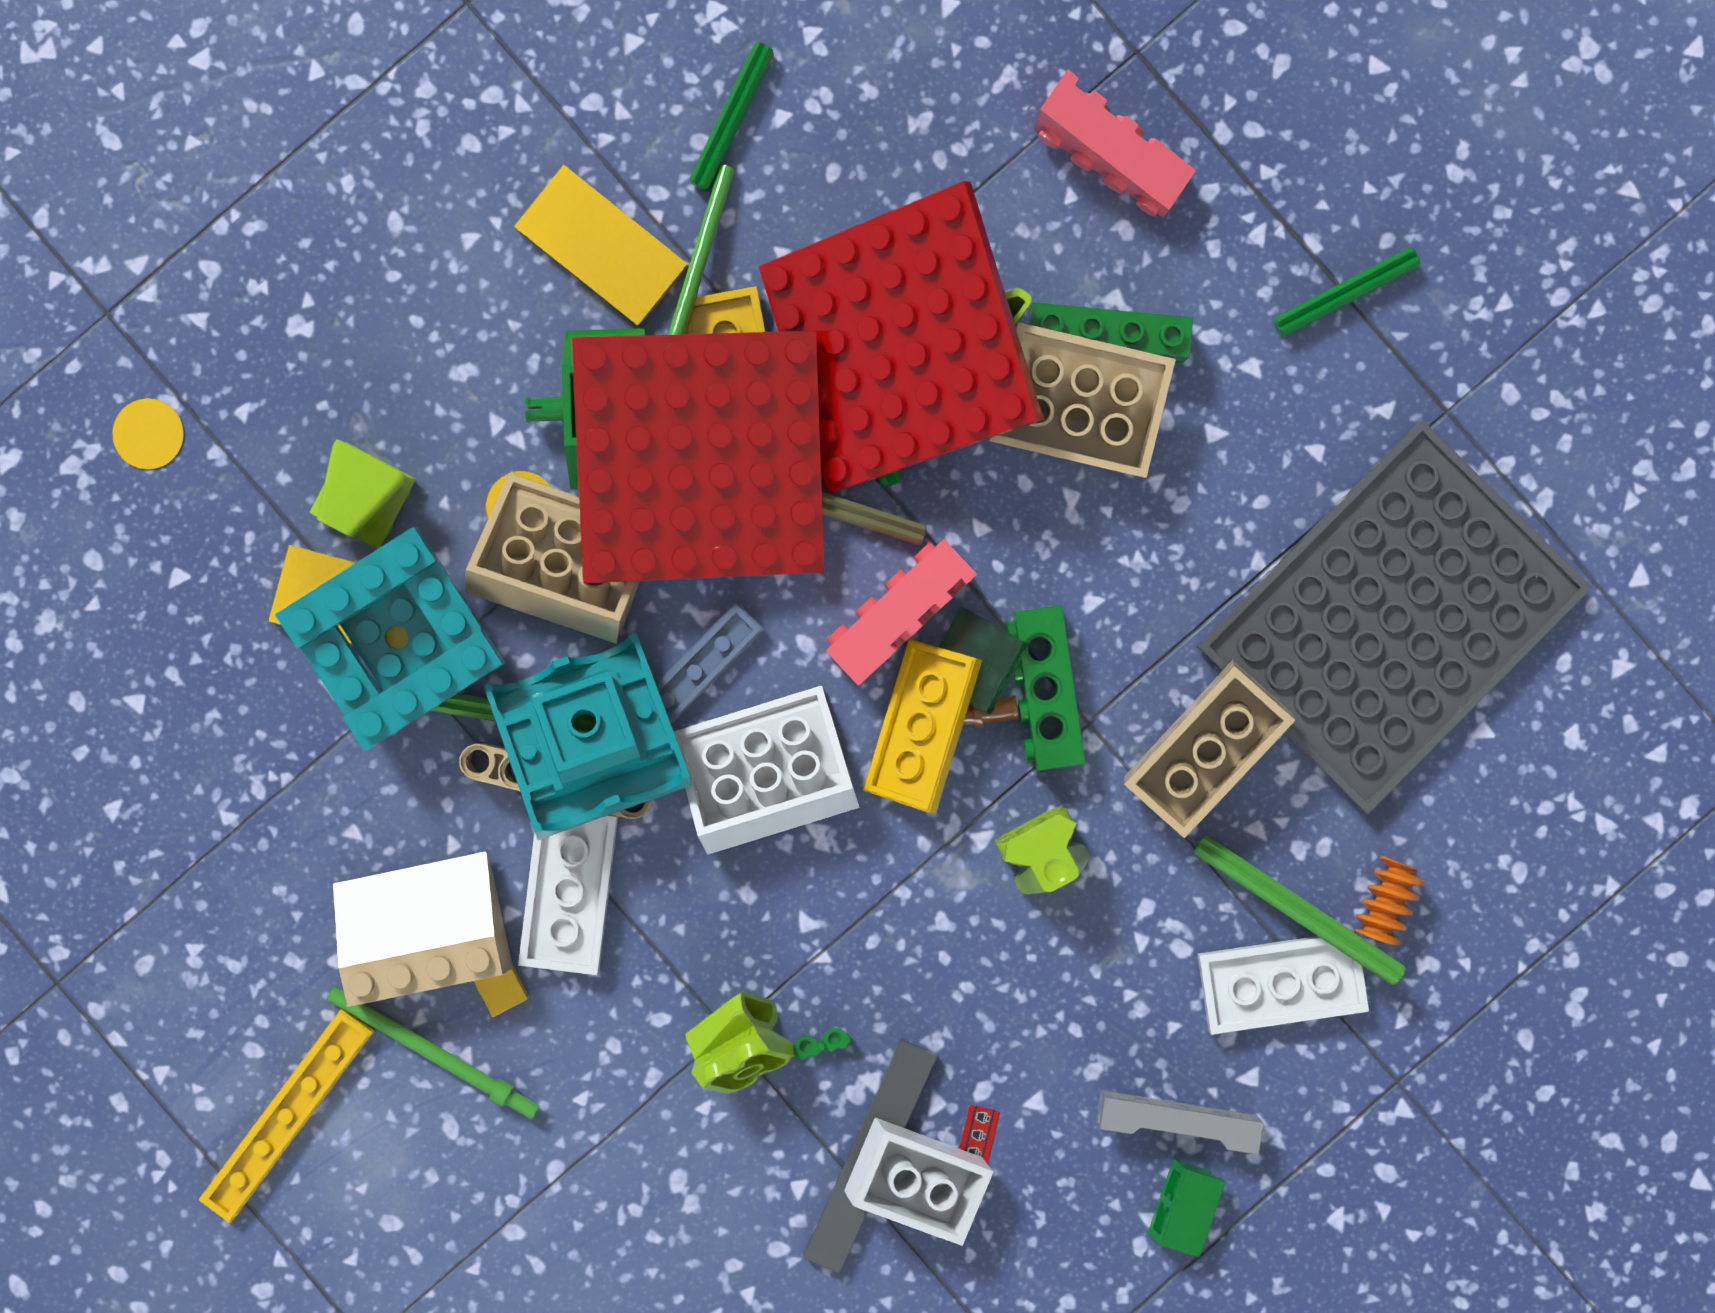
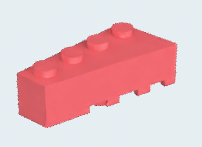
[1034,69,1196,218]
[826,539,977,686]

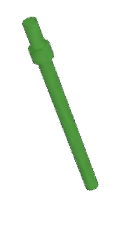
[668,165,735,335]
[327,986,540,1120]

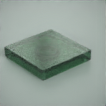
[939,606,1029,714]

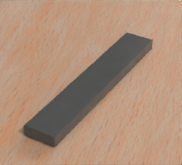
[803,1038,937,1274]

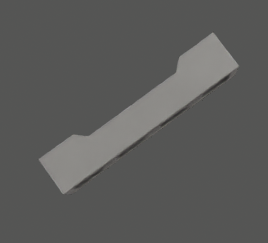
[1096,1090,1264,1155]

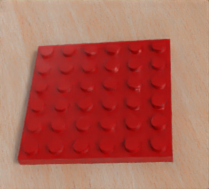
[758,181,1044,494]
[571,331,824,583]

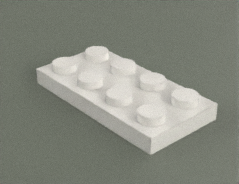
[518,815,618,975]
[1197,931,1369,1035]

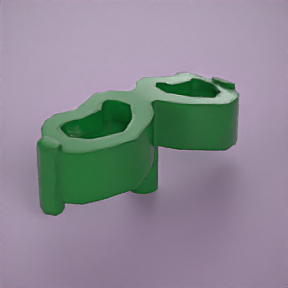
[793,1027,851,1061]

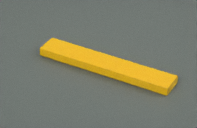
[199,1009,376,1223]

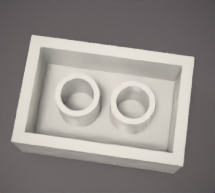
[844,1117,994,1246]

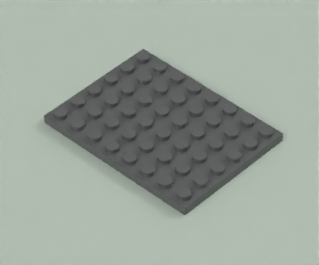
[1196,420,1592,814]

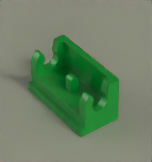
[1147,1158,1226,1257]

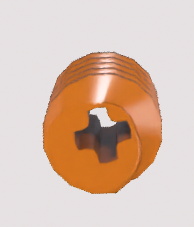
[1352,855,1426,946]

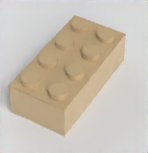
[1124,660,1296,838]

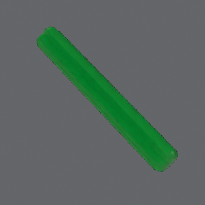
[690,42,774,191]
[1273,248,1420,337]

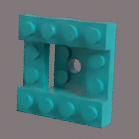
[275,527,506,752]
[483,632,691,840]

